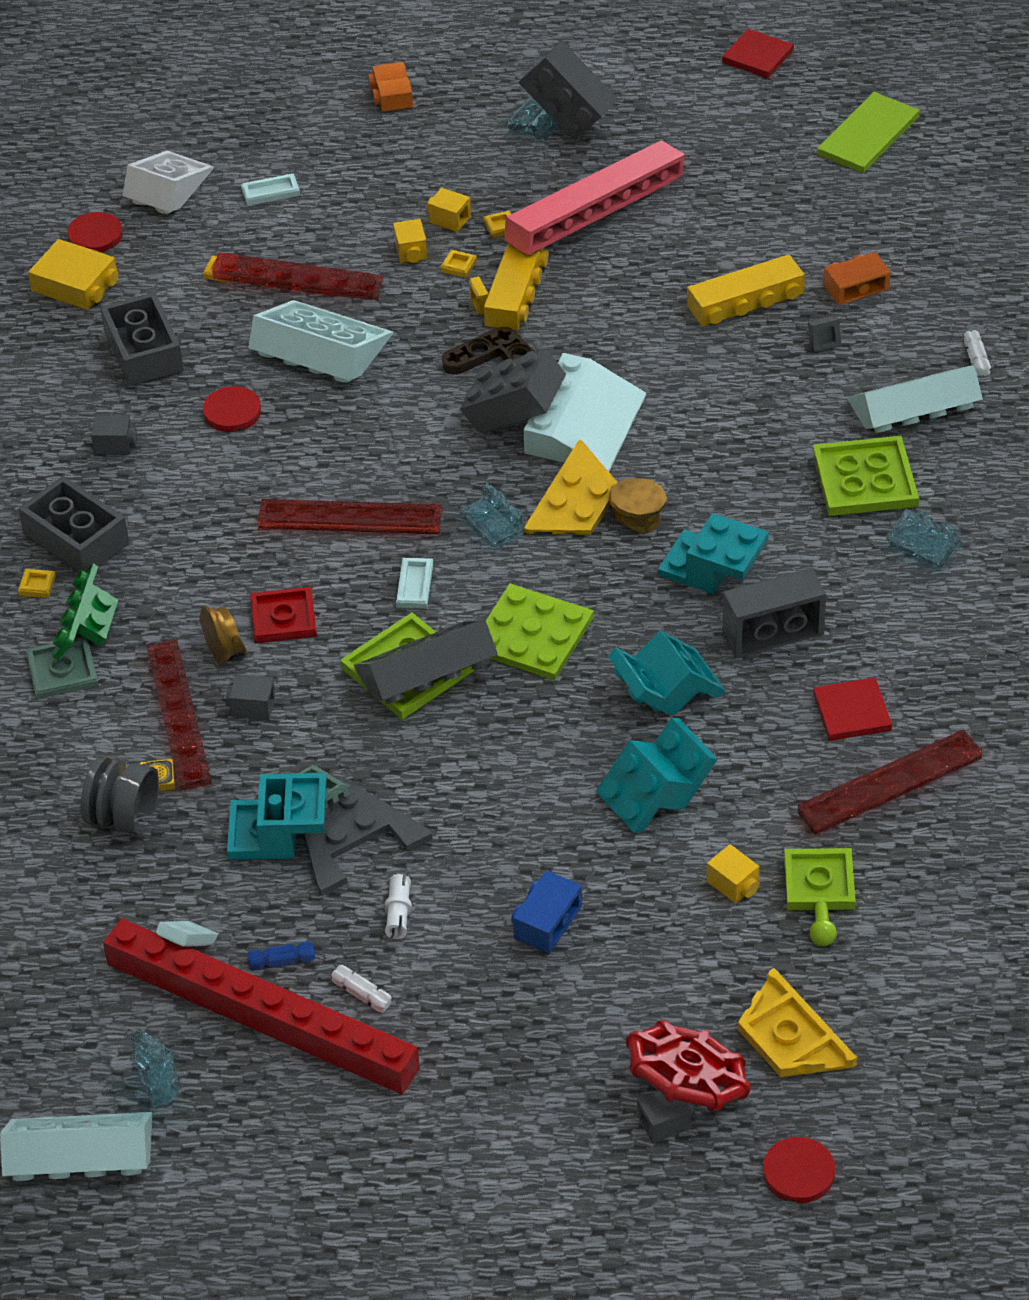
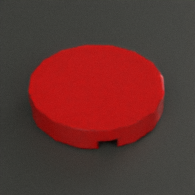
[67,212,123,253]
[203,386,261,432]
[763,1137,835,1204]

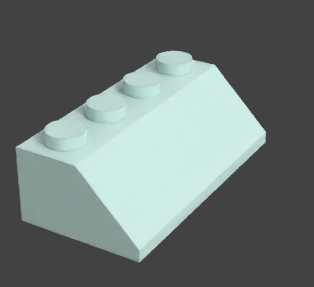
[847,365,983,433]
[0,1112,152,1181]

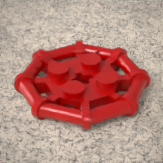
[625,1020,751,1111]

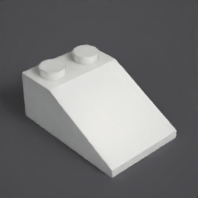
[122,151,214,214]

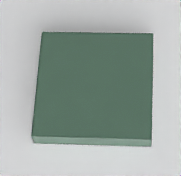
[26,637,99,699]

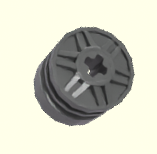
[81,756,159,835]

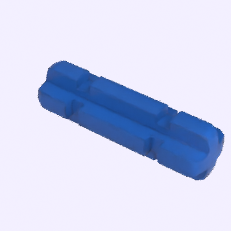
[247,941,315,971]

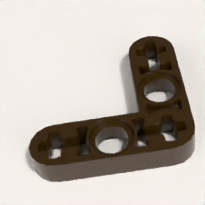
[442,327,535,375]

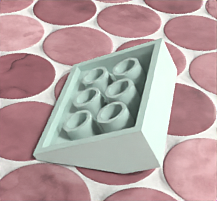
[248,300,393,382]
[524,353,646,472]

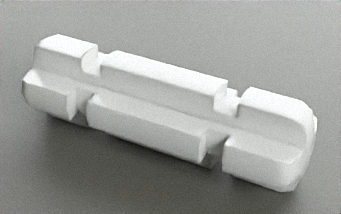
[964,330,991,376]
[331,965,392,1012]

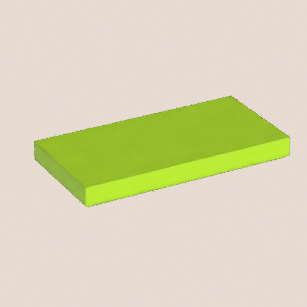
[817,92,920,173]

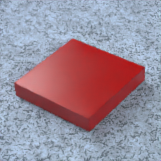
[722,29,794,78]
[250,586,317,644]
[813,677,892,741]

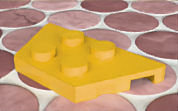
[524,440,618,535]
[738,968,857,1077]

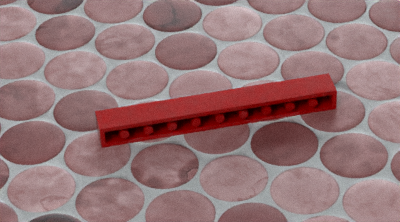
[103,918,420,1095]

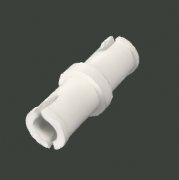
[384,874,412,939]

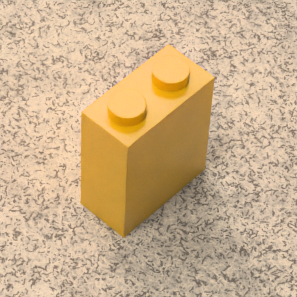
[28,239,119,310]

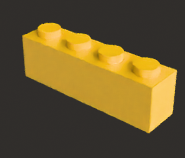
[484,243,549,331]
[687,254,805,326]

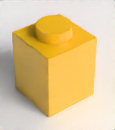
[426,187,471,232]
[393,219,428,263]
[706,844,760,904]

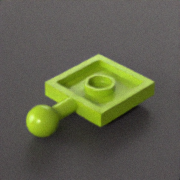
[784,848,856,947]

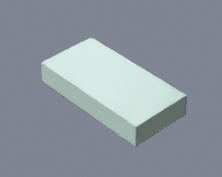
[241,174,300,206]
[396,558,433,609]
[156,921,218,947]

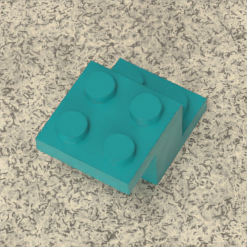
[658,513,769,594]
[608,630,726,715]
[596,717,718,833]
[227,773,327,860]

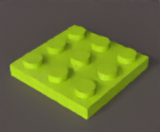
[813,436,919,516]
[486,584,594,680]
[340,612,474,720]

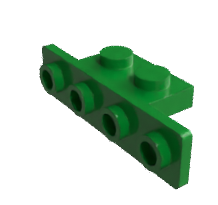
[52,563,118,660]

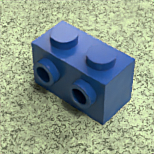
[511,870,582,954]

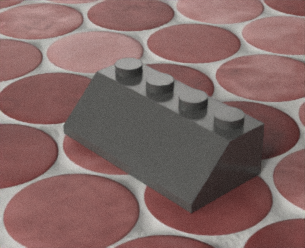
[354,619,498,704]

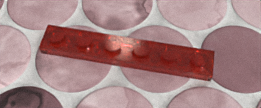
[212,252,384,300]
[258,499,442,535]
[146,639,212,791]
[797,729,982,835]

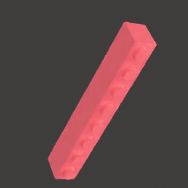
[504,140,685,255]

